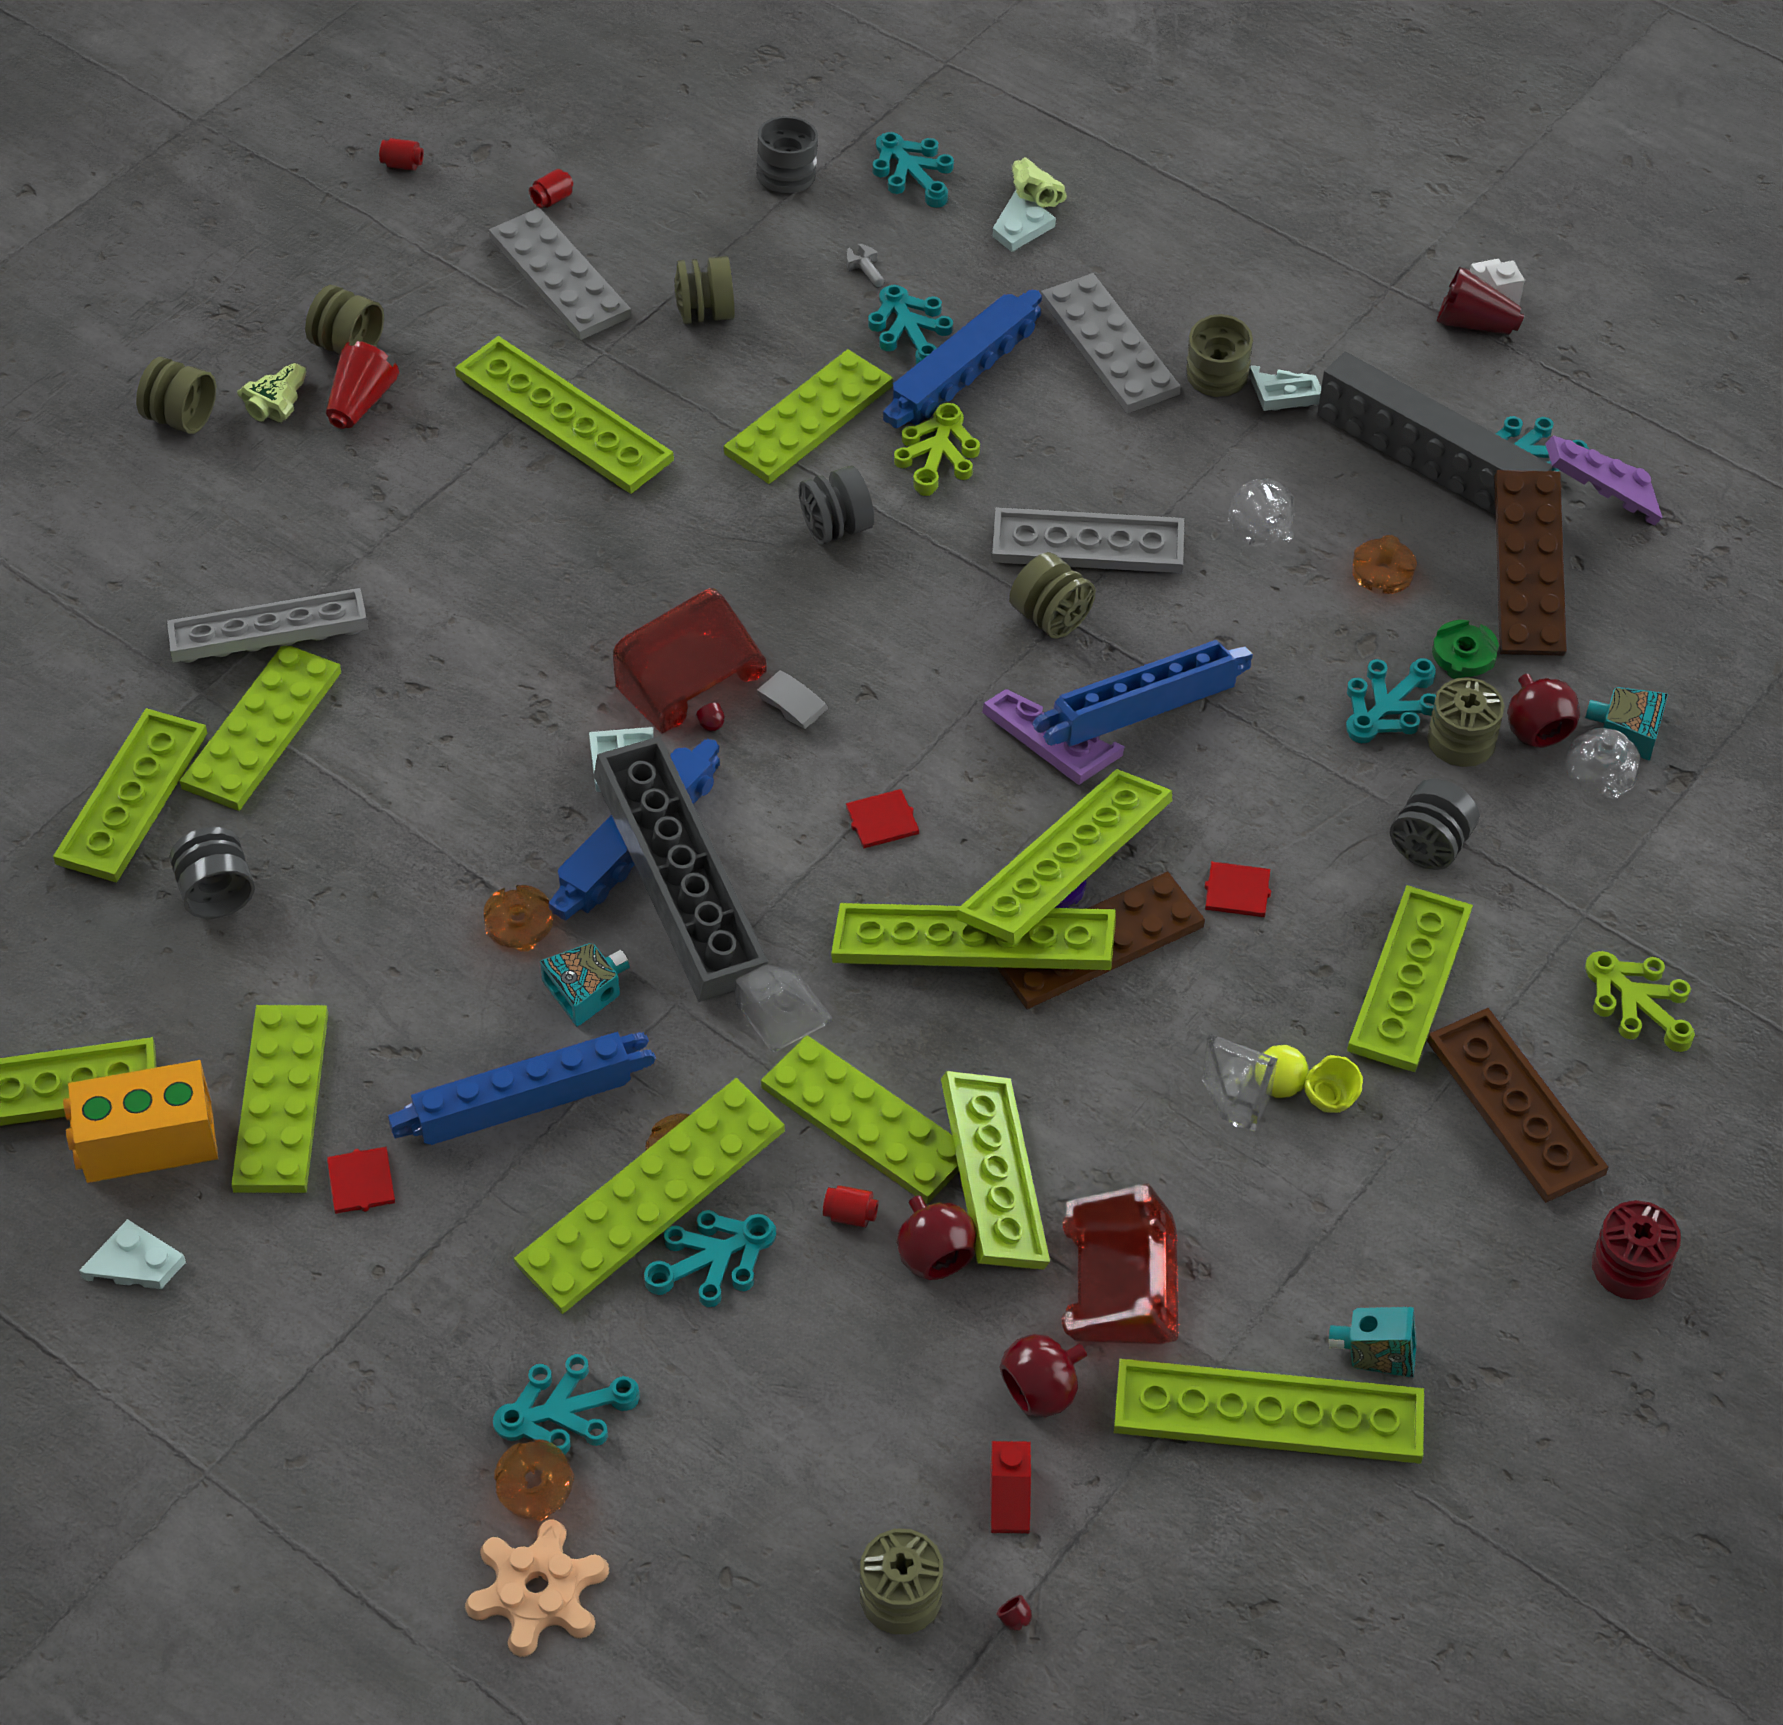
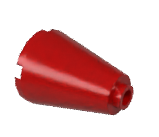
[326,341,399,429]

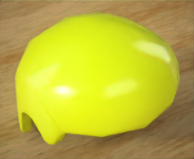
[1255,1045,1309,1098]
[1304,1055,1363,1113]

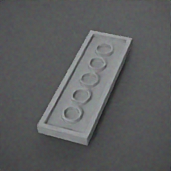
[489,208,631,340]
[1041,273,1181,413]
[992,507,1184,573]
[167,588,369,663]

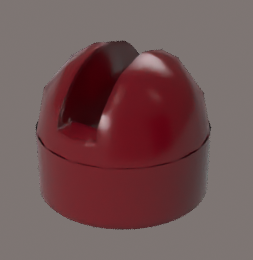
[696,703,725,731]
[997,1595,1032,1631]

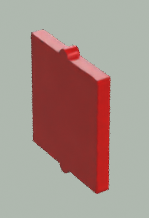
[846,789,919,849]
[1204,861,1271,917]
[327,1146,395,1214]

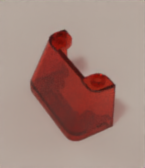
[613,588,767,734]
[1062,1183,1179,1344]

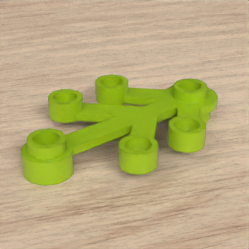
[894,403,980,496]
[1585,951,1695,1052]

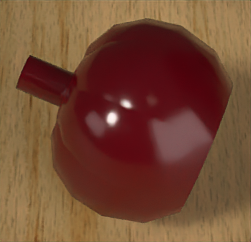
[1507,674,1580,748]
[896,1195,977,1280]
[1000,1334,1087,1417]

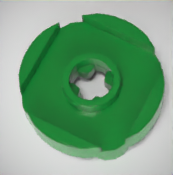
[1432,619,1498,679]

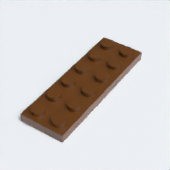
[1494,470,1567,656]
[996,871,1205,1010]
[1427,1008,1609,1203]

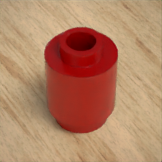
[379,138,424,171]
[529,169,573,208]
[823,1185,879,1228]

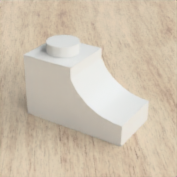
[1470,259,1525,306]

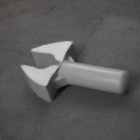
[847,244,884,287]

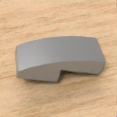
[757,670,829,729]

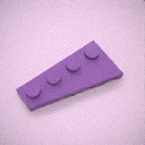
[1545,435,1663,526]
[982,689,1125,785]

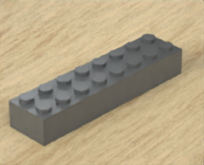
[1317,351,1553,515]
[594,736,768,1002]

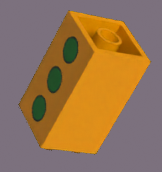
[63,1060,218,1183]

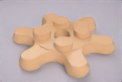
[465,1519,609,1657]

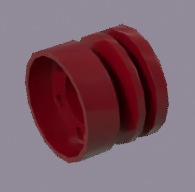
[1592,1200,1681,1300]

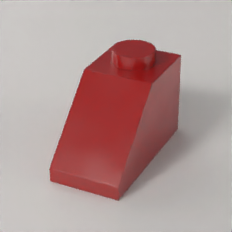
[990,1441,1031,1534]

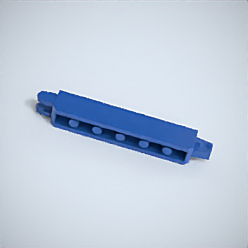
[883,289,1042,429]
[1032,640,1253,747]
[549,739,720,921]
[388,1032,656,1145]

